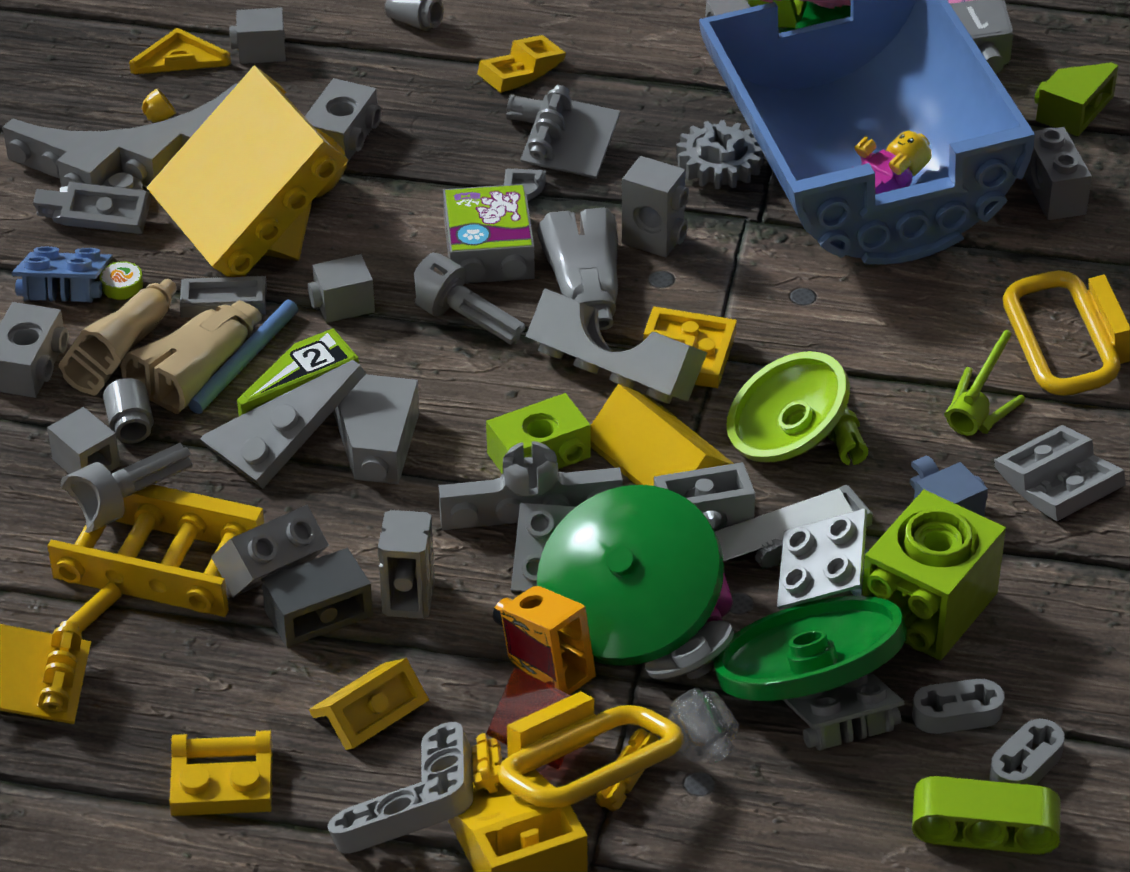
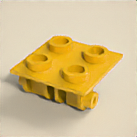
[0,621,91,724]

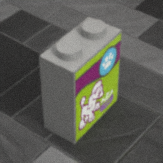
[443,184,535,284]

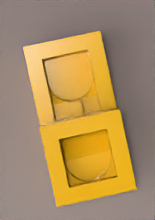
[477,35,566,93]

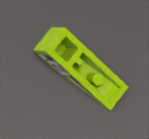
[237,328,359,416]

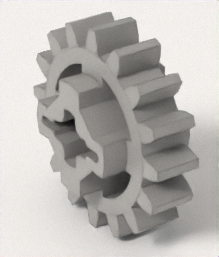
[676,120,764,189]

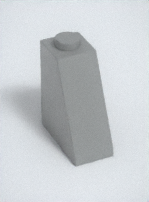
[333,374,420,484]

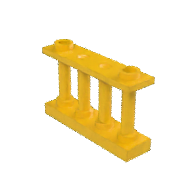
[47,484,264,617]

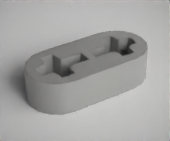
[912,679,1004,734]
[989,719,1065,785]

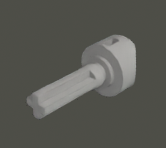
[414,252,525,345]
[61,442,193,533]

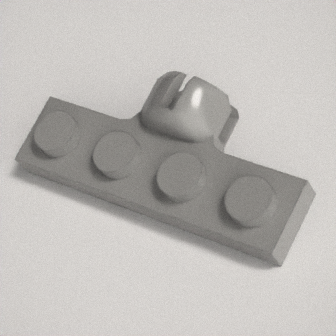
[438,441,623,530]

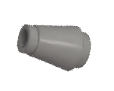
[385,0,444,31]

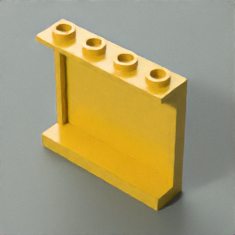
[146,65,349,277]

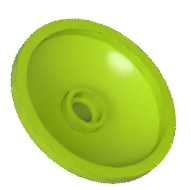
[726,351,850,462]

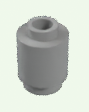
[103,378,154,444]

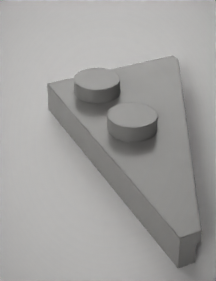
[200,360,366,489]

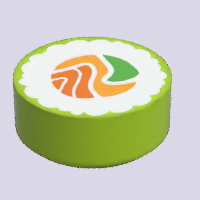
[100,261,143,300]

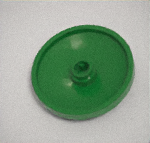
[537,485,724,666]
[713,596,907,701]

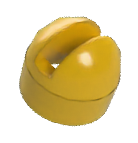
[142,88,177,123]

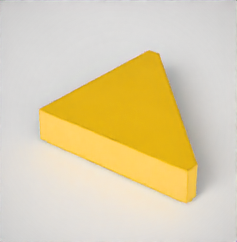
[129,28,231,74]

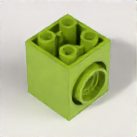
[861,489,1006,661]

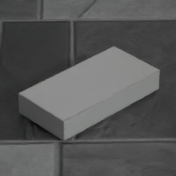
[180,276,267,318]

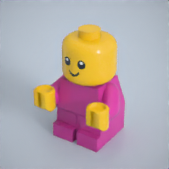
[853,130,932,194]

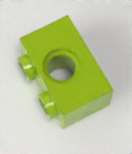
[486,393,591,474]

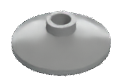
[645,620,734,679]

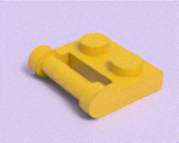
[169,730,273,816]

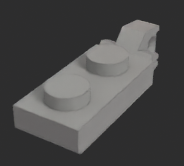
[33,182,151,234]

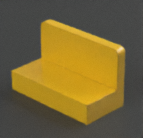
[309,658,429,750]

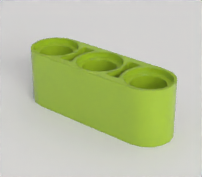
[912,776,1061,854]

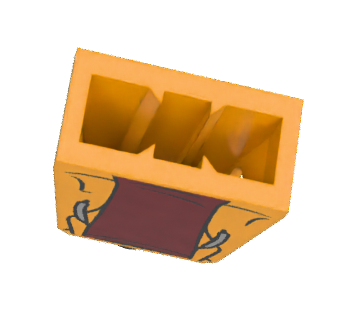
[493,586,596,700]

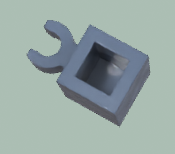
[909,455,988,517]

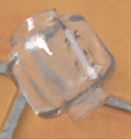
[668,688,739,764]

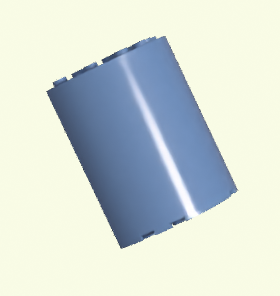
[699,0,1035,265]

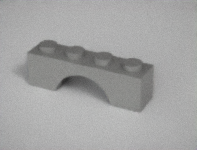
[525,288,707,404]

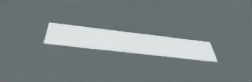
[715,489,853,561]

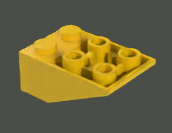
[448,769,588,872]

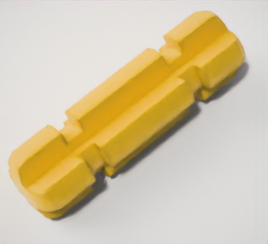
[596,728,658,811]
[472,733,502,794]

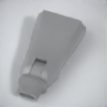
[537,207,618,330]

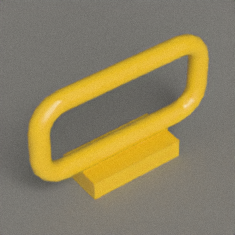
[1002,270,1130,396]
[498,691,684,808]

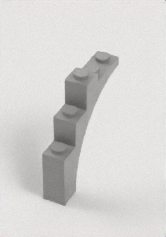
[3,83,237,187]

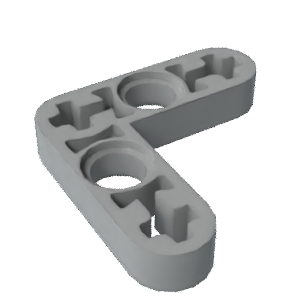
[327,722,473,853]

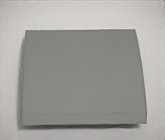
[994,425,1126,521]

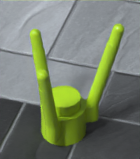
[944,330,1025,436]

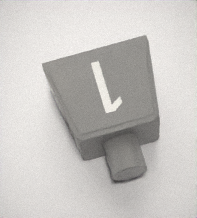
[950,0,1013,74]

